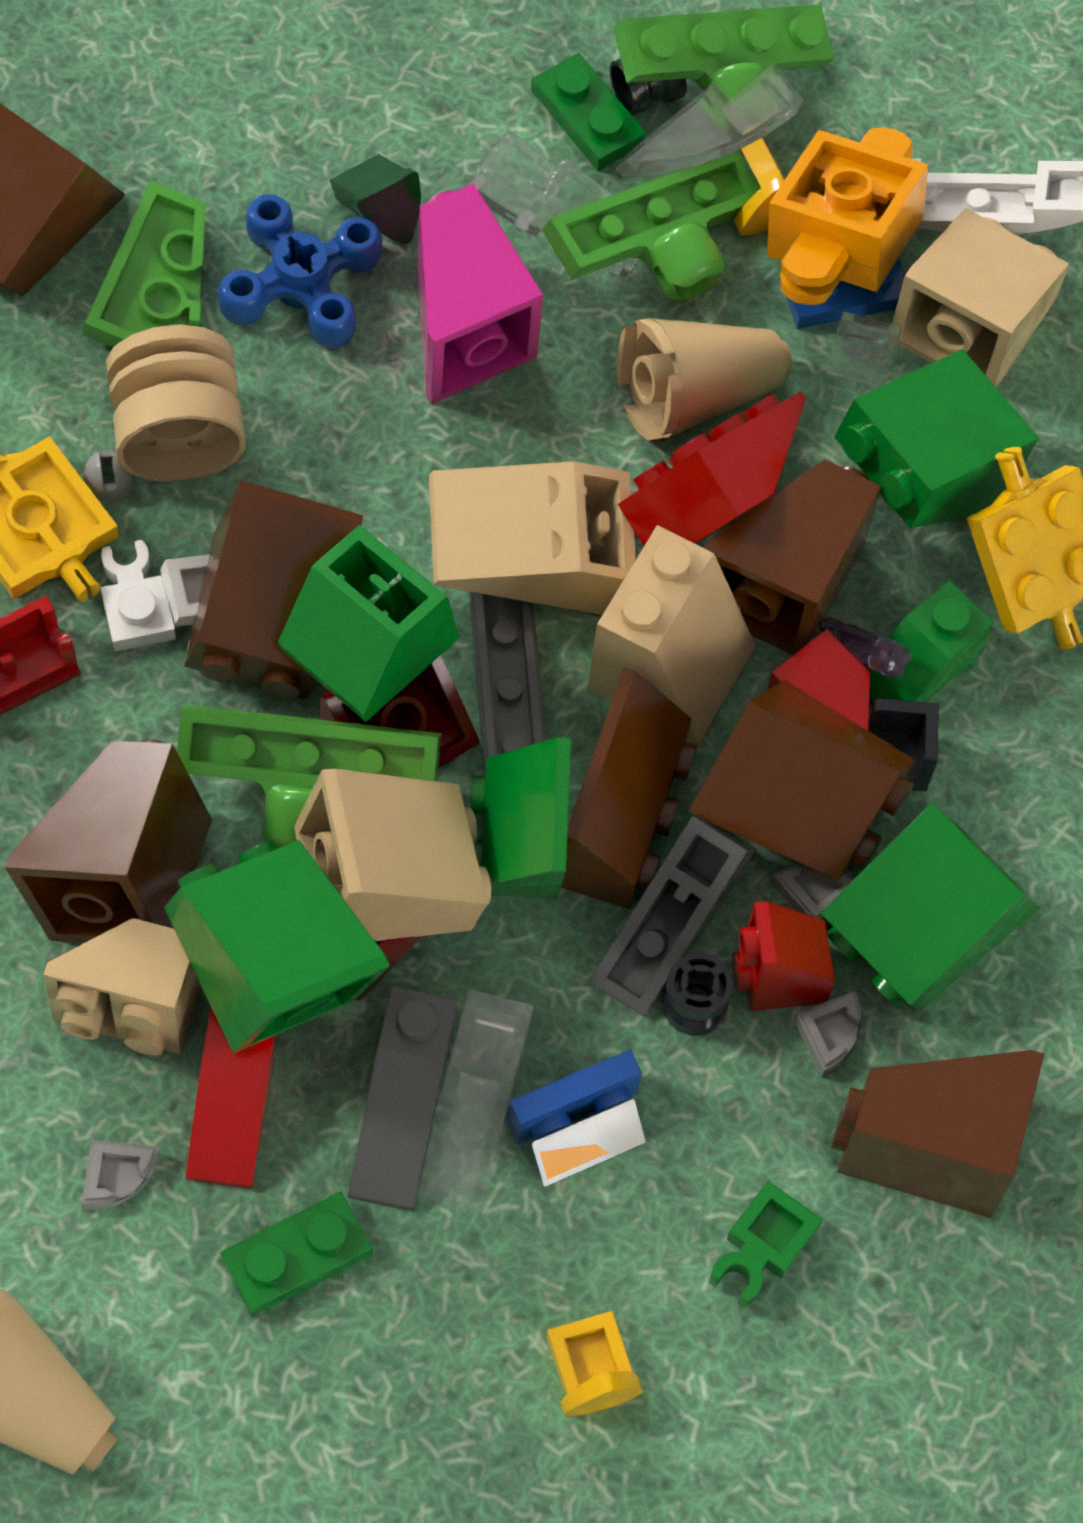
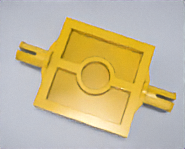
[0,436,119,602]
[966,447,1083,649]

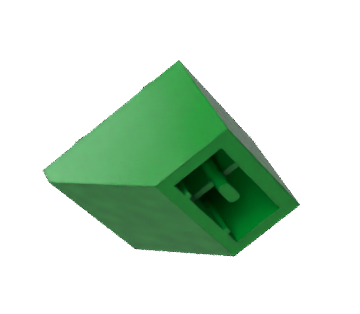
[278,525,460,722]

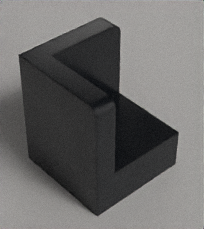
[868,699,939,792]

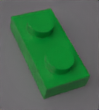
[531,53,646,171]
[220,1191,373,1317]

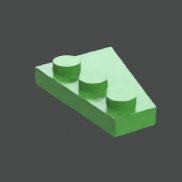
[82,180,206,347]

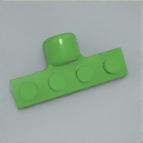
[613,4,835,134]
[542,149,761,302]
[177,705,442,848]

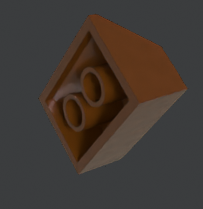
[561,667,698,910]

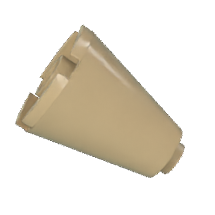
[617,318,792,441]
[0,1289,118,1475]

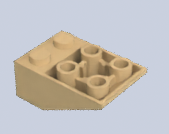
[429,461,636,615]

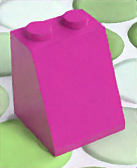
[417,183,543,404]

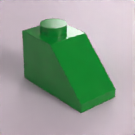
[864,580,994,707]

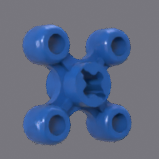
[218,194,382,349]

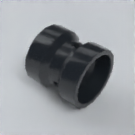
[609,59,687,116]
[662,952,733,1036]

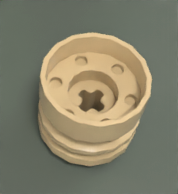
[106,324,246,482]

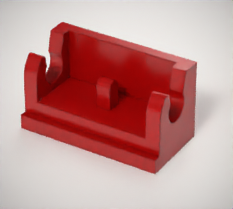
[0,596,81,715]

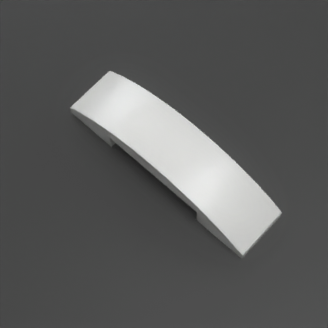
[913,159,1083,234]

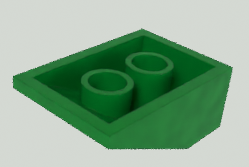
[471,737,571,899]

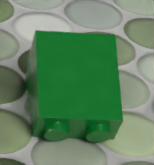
[834,349,1039,528]
[820,802,1040,1010]
[164,840,390,1053]

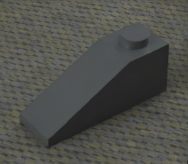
[589,815,756,1017]
[348,986,457,1211]

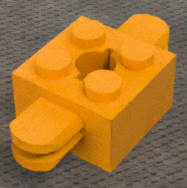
[767,127,928,305]

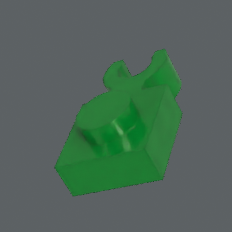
[709,1180,823,1308]

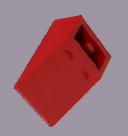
[618,391,806,546]

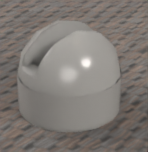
[84,449,134,502]

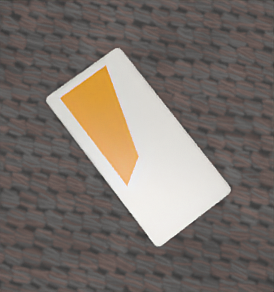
[532,1099,646,1187]

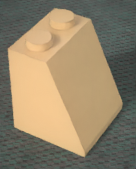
[888,208,1069,388]
[587,525,756,747]
[294,769,491,941]

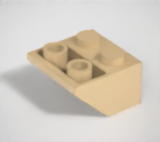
[43,918,202,1056]

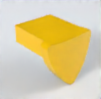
[733,132,785,236]
[546,1311,644,1416]

